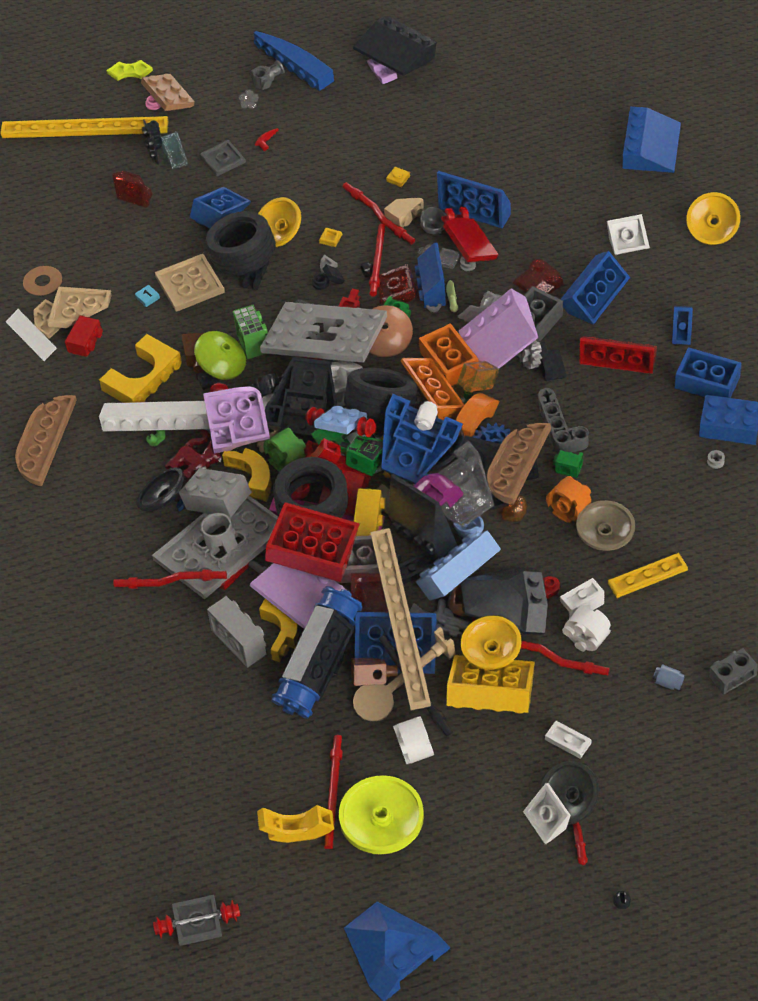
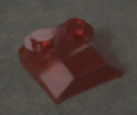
[112,171,153,208]
[513,259,563,294]
[378,264,417,304]
[351,573,388,613]

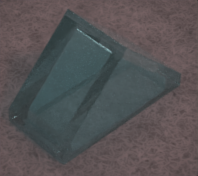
[161,132,188,170]

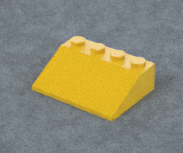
[447,655,535,713]

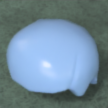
[453,514,484,538]

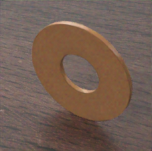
[23,266,62,296]

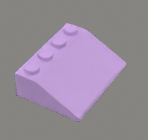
[459,289,538,379]
[250,563,346,629]

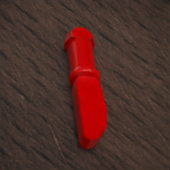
[573,822,588,865]

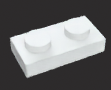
[545,721,591,759]

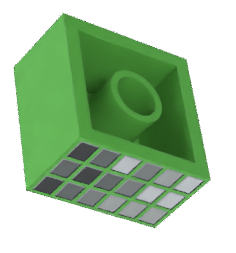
[233,305,268,359]

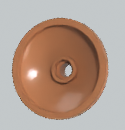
[369,305,413,357]

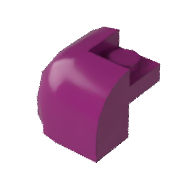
[414,473,464,508]

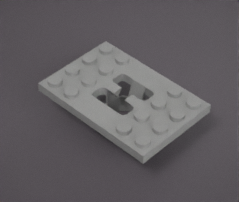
[260,302,387,363]
[152,496,278,599]

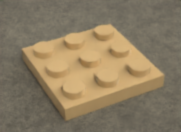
[155,254,225,312]

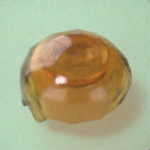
[502,493,527,522]

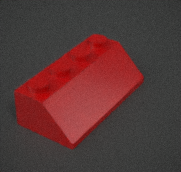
[580,336,657,374]

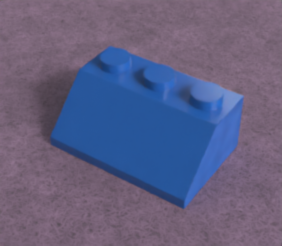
[415,243,446,308]

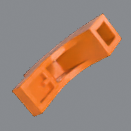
[456,393,499,438]

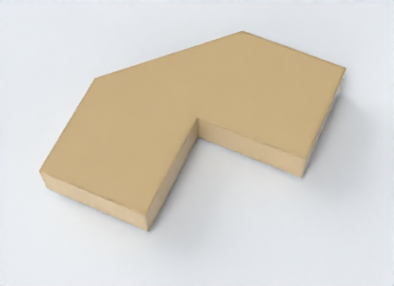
[33,299,60,339]

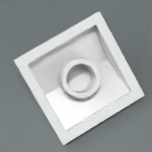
[607,214,650,255]
[523,783,571,844]

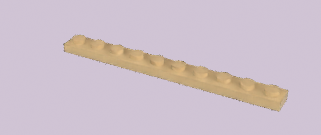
[370,528,431,710]

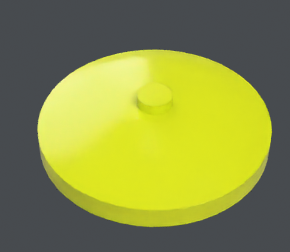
[339,776,424,854]

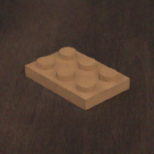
[141,74,195,111]

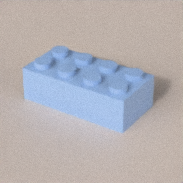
[416,530,501,600]

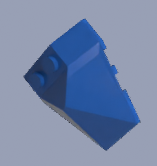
[381,394,463,484]
[344,902,450,1001]

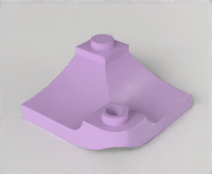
[203,387,270,454]

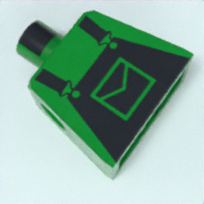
[340,436,383,476]

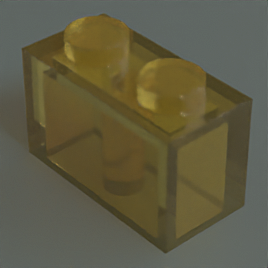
[457,361,499,393]

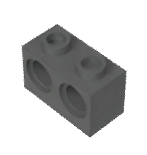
[709,648,758,694]

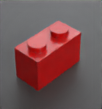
[65,315,103,357]

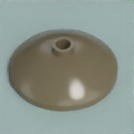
[576,500,635,551]

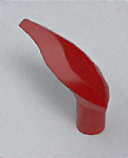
[255,128,279,151]

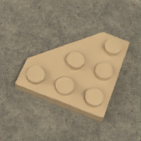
[48,287,111,328]

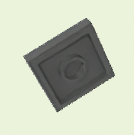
[199,140,246,176]

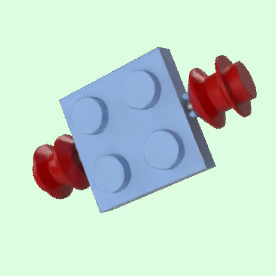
[306,406,376,437]

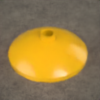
[687,192,740,245]
[258,197,301,247]
[461,616,522,670]

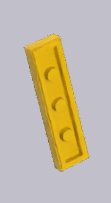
[608,553,688,598]

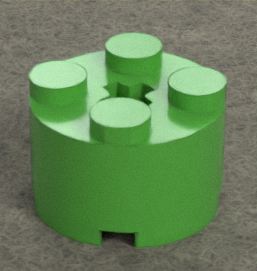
[263,428,306,472]

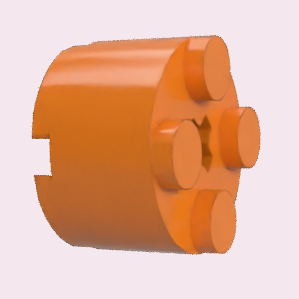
[546,476,591,523]

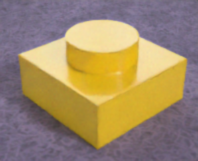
[386,167,410,187]

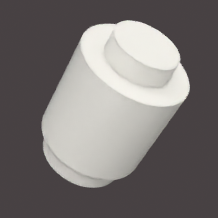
[414,401,438,431]

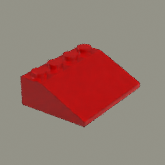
[265,502,360,582]

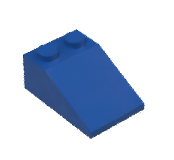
[190,187,251,229]

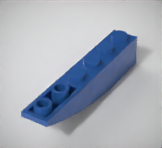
[254,31,334,91]

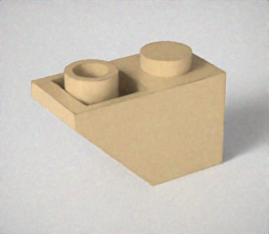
[384,198,424,227]

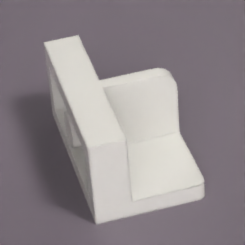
[560,578,604,618]

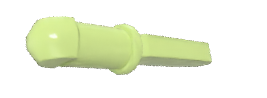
[446,280,458,312]

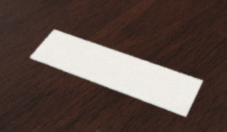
[6,309,57,361]

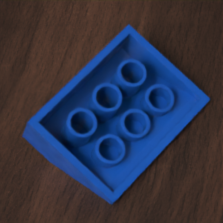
[622,106,681,173]
[437,171,511,228]
[355,612,437,674]

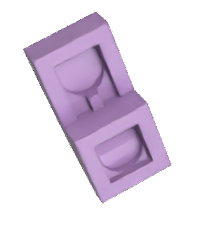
[367,59,397,84]

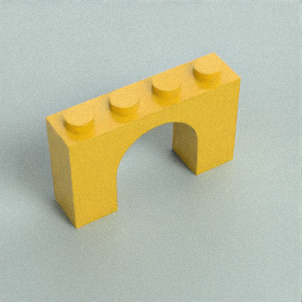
[99,334,182,403]

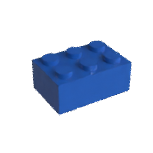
[675,347,742,398]
[699,395,758,445]

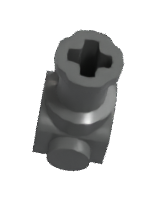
[250,60,285,90]

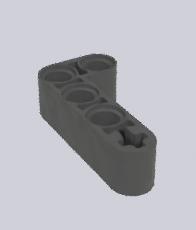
[538,388,589,454]

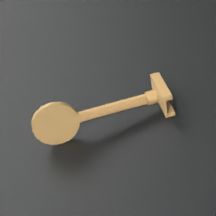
[353,627,456,721]

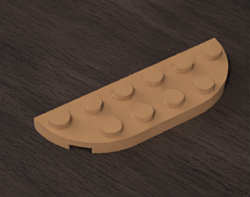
[15,395,77,486]
[487,423,551,505]

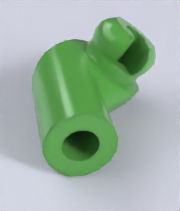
[146,430,166,446]

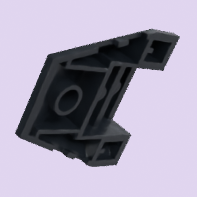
[265,357,338,438]
[460,567,548,635]

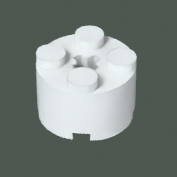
[562,605,611,652]
[393,716,434,764]

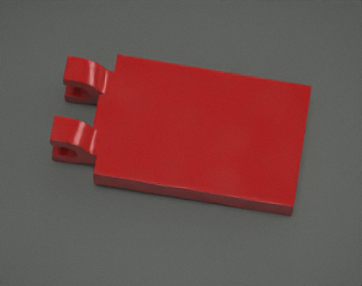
[441,207,498,262]

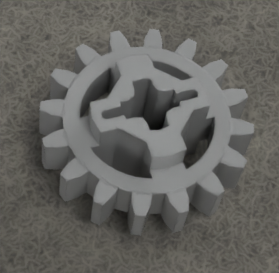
[517,340,542,369]

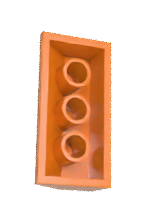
[401,358,464,421]

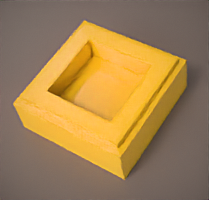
[319,228,342,247]

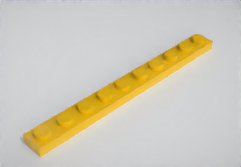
[1,116,168,138]

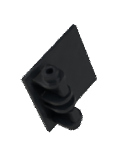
[142,119,162,165]

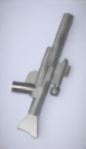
[409,599,471,637]

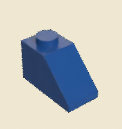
[672,306,693,345]

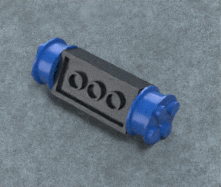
[271,586,362,719]

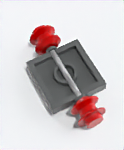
[153,895,240,946]

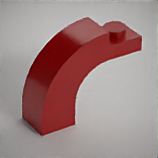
[304,438,341,464]

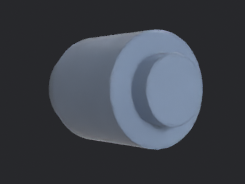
[653,664,685,690]

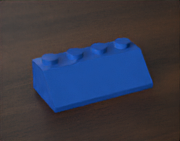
[560,251,630,324]

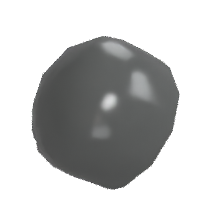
[420,207,446,235]

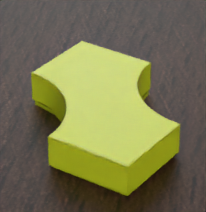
[107,60,153,81]

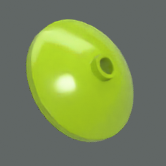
[194,331,246,380]

